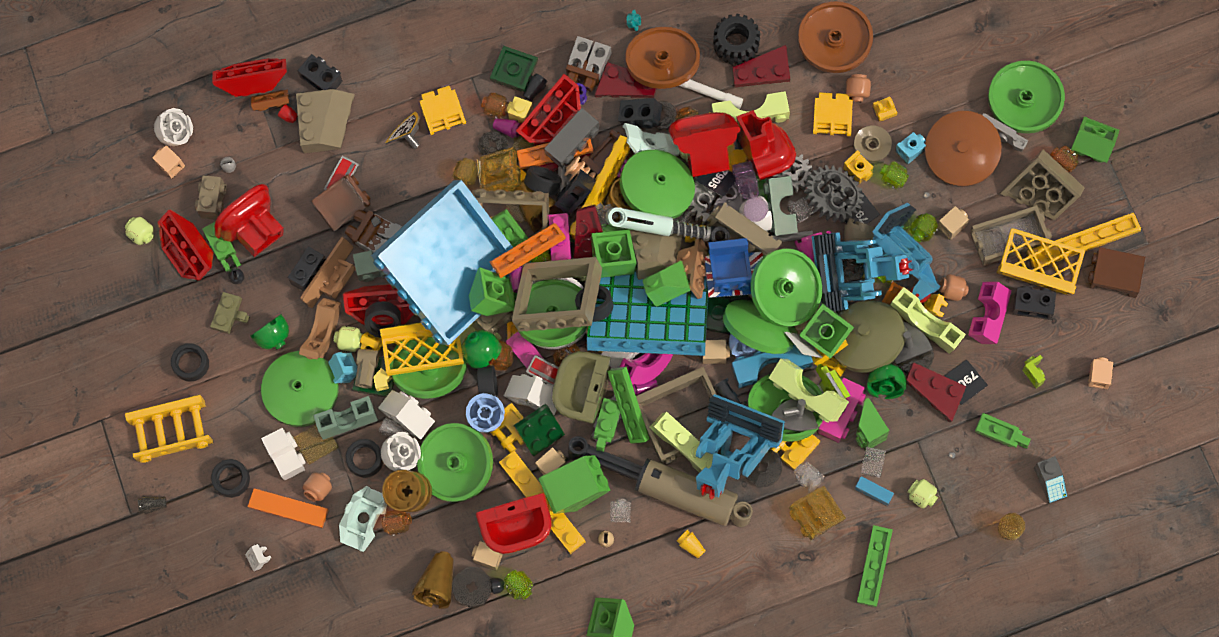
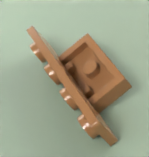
[300,237,356,308]
[676,238,709,299]

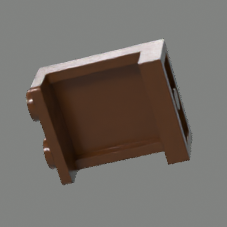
[581,130,635,190]
[310,174,371,231]
[1088,247,1145,298]

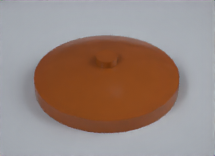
[798,1,873,73]
[626,27,700,89]
[925,111,1002,187]

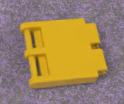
[420,86,466,135]
[813,92,853,137]

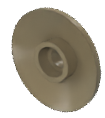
[854,126,892,162]

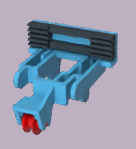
[872,203,941,303]
[812,233,913,311]
[696,394,785,500]

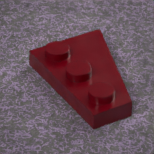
[906,363,966,422]

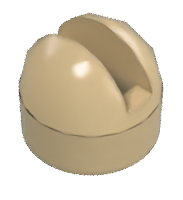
[598,531,614,547]

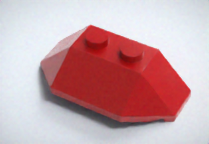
[212,58,287,97]
[516,74,581,143]
[158,210,213,280]
[343,284,414,325]

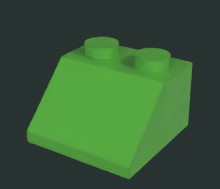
[1071,117,1120,163]
[591,230,636,278]
[799,303,854,359]
[855,398,889,451]

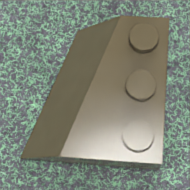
[296,89,355,153]
[1000,149,1085,220]
[627,221,683,280]

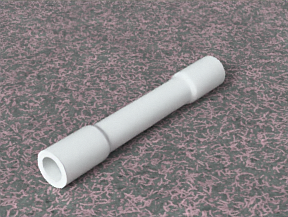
[679,79,743,109]

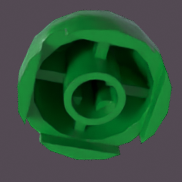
[250,314,289,350]
[462,330,502,368]
[867,363,906,399]

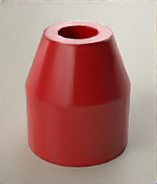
[278,104,298,123]

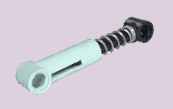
[605,208,730,243]

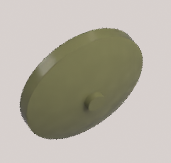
[834,300,906,373]

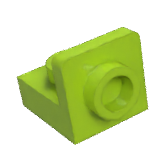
[1022,355,1045,389]

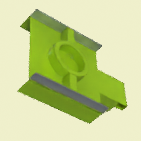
[815,364,851,398]

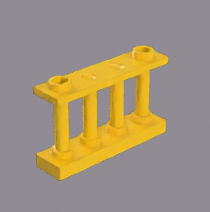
[125,395,213,463]

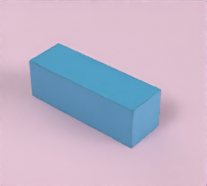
[855,476,894,506]

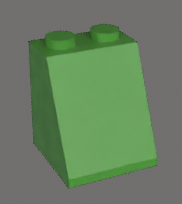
[538,455,611,514]

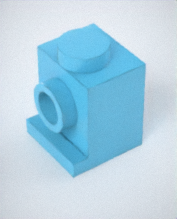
[895,132,926,164]
[328,352,357,383]

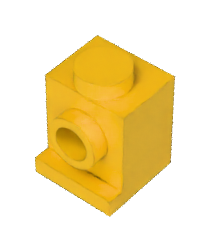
[843,150,873,184]

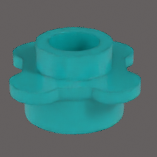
[627,10,641,31]

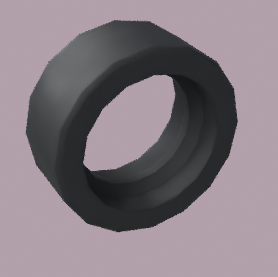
[524,166,562,196]
[575,285,614,322]
[364,301,401,338]
[171,343,209,382]
[477,365,498,398]
[345,439,383,478]
[211,459,250,498]

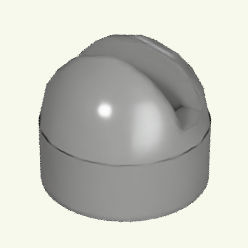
[220,157,236,173]

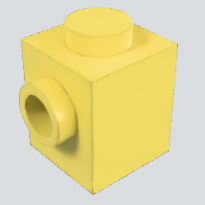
[506,97,533,124]

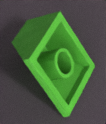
[643,261,691,307]
[469,267,515,316]
[586,598,634,637]

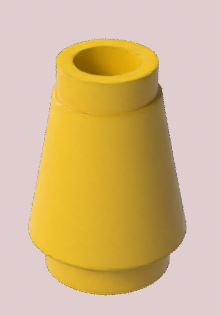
[677,530,706,559]

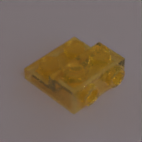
[480,147,521,192]
[789,486,846,540]

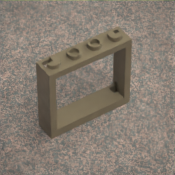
[472,189,550,262]
[512,257,602,331]
[636,367,717,464]

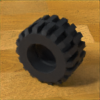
[713,14,760,65]

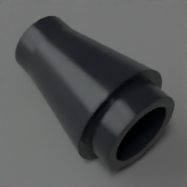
[522,73,548,102]

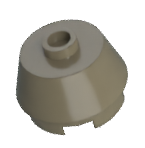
[844,218,874,247]

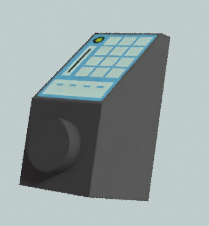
[1034,456,1068,504]

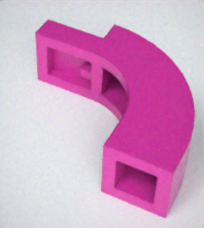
[620,353,673,385]

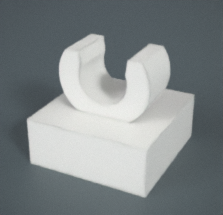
[245,544,271,571]

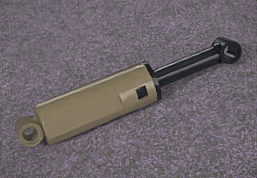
[568,436,753,527]

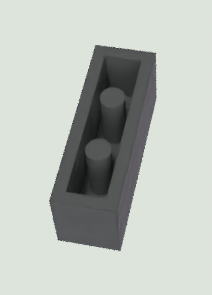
[544,108,599,168]

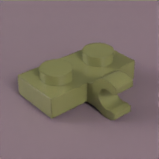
[210,292,250,334]

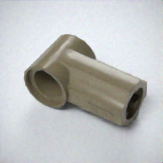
[355,349,379,389]

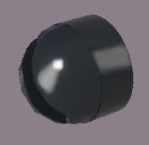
[228,268,244,284]
[490,578,505,594]

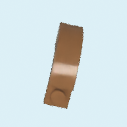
[299,298,341,359]

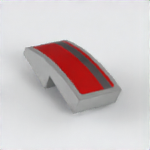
[324,155,359,190]
[526,355,559,386]

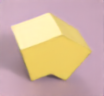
[373,368,392,391]

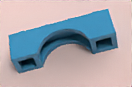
[732,345,813,389]

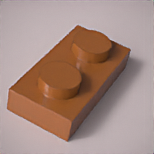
[251,89,289,111]

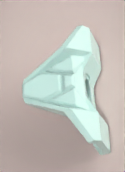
[623,123,680,156]
[339,486,387,552]

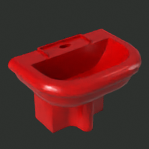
[736,110,796,181]
[669,112,740,177]
[214,184,284,257]
[476,493,552,554]

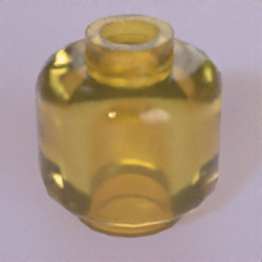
[452,158,478,187]
[998,513,1025,541]

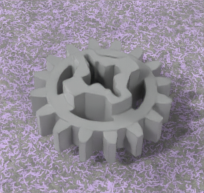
[772,154,812,193]

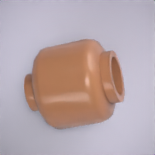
[846,74,871,102]
[938,274,969,301]
[303,473,332,502]

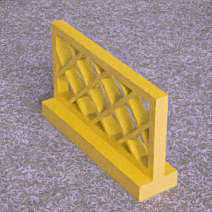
[997,228,1085,296]
[380,323,464,376]

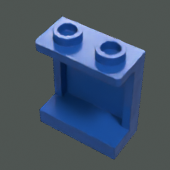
[709,238,752,293]

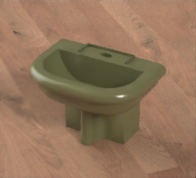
[552,351,611,424]

